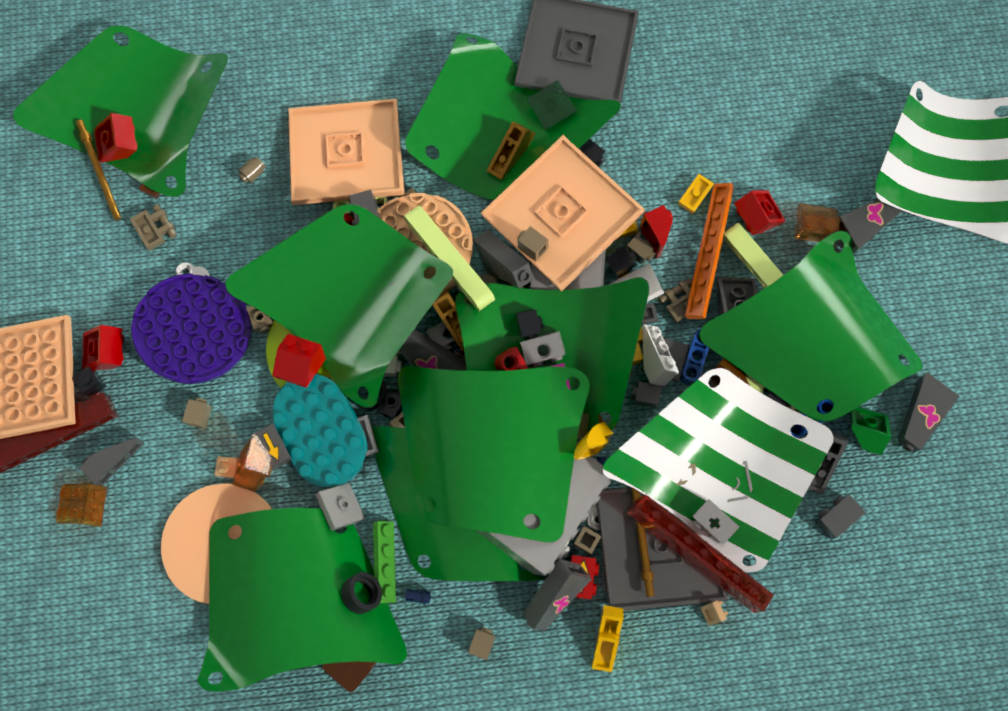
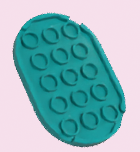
[273,374,367,487]

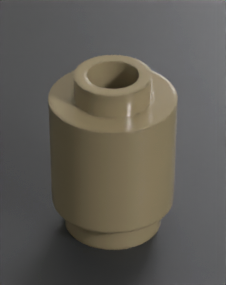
[238,156,266,184]

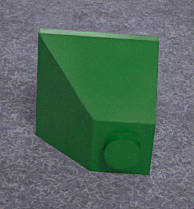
[850,407,891,455]

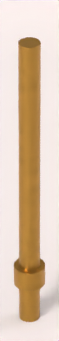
[75,120,122,221]
[631,487,655,597]

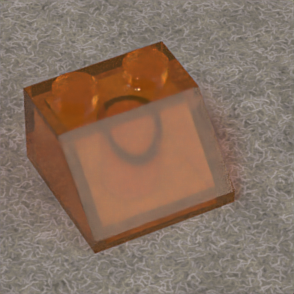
[795,203,840,242]
[232,434,272,492]

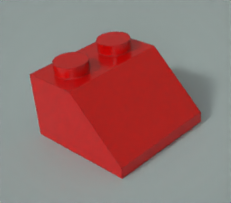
[94,113,137,163]
[734,190,786,235]
[639,205,673,259]
[82,325,124,370]
[272,334,326,388]

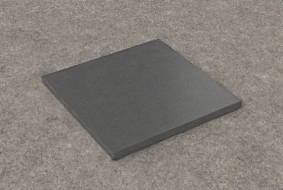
[514,0,639,104]
[596,488,728,611]

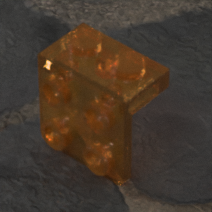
[56,484,107,526]

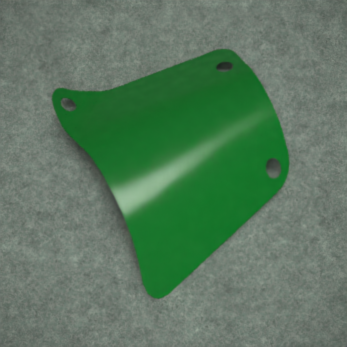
[13,26,228,197]
[405,33,621,200]
[226,204,453,407]
[700,231,923,421]
[455,277,649,433]
[398,365,590,543]
[372,425,546,581]
[197,508,407,692]

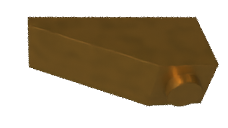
[487,121,535,180]
[432,289,464,351]

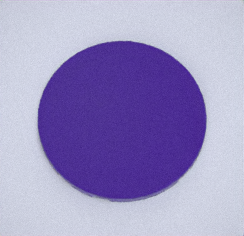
[131,274,251,384]

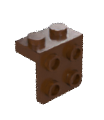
[322,661,378,693]

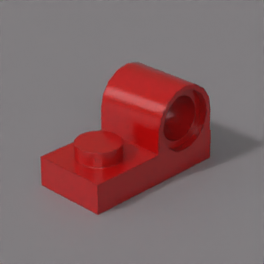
[495,347,529,371]

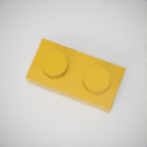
[678,174,714,214]

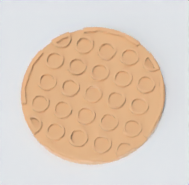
[378,193,473,292]
[161,484,272,604]

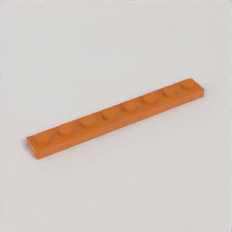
[685,183,734,319]

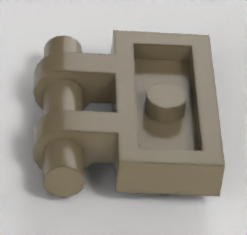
[130,205,177,251]
[658,278,692,324]

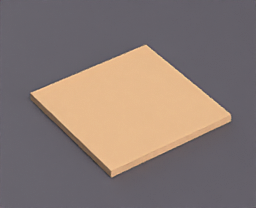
[288,99,405,205]
[481,135,645,292]

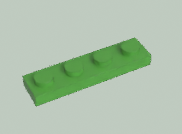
[373,521,396,603]

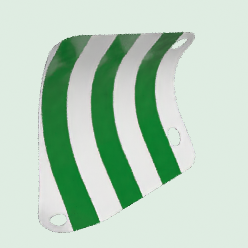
[875,81,1008,244]
[603,368,833,572]

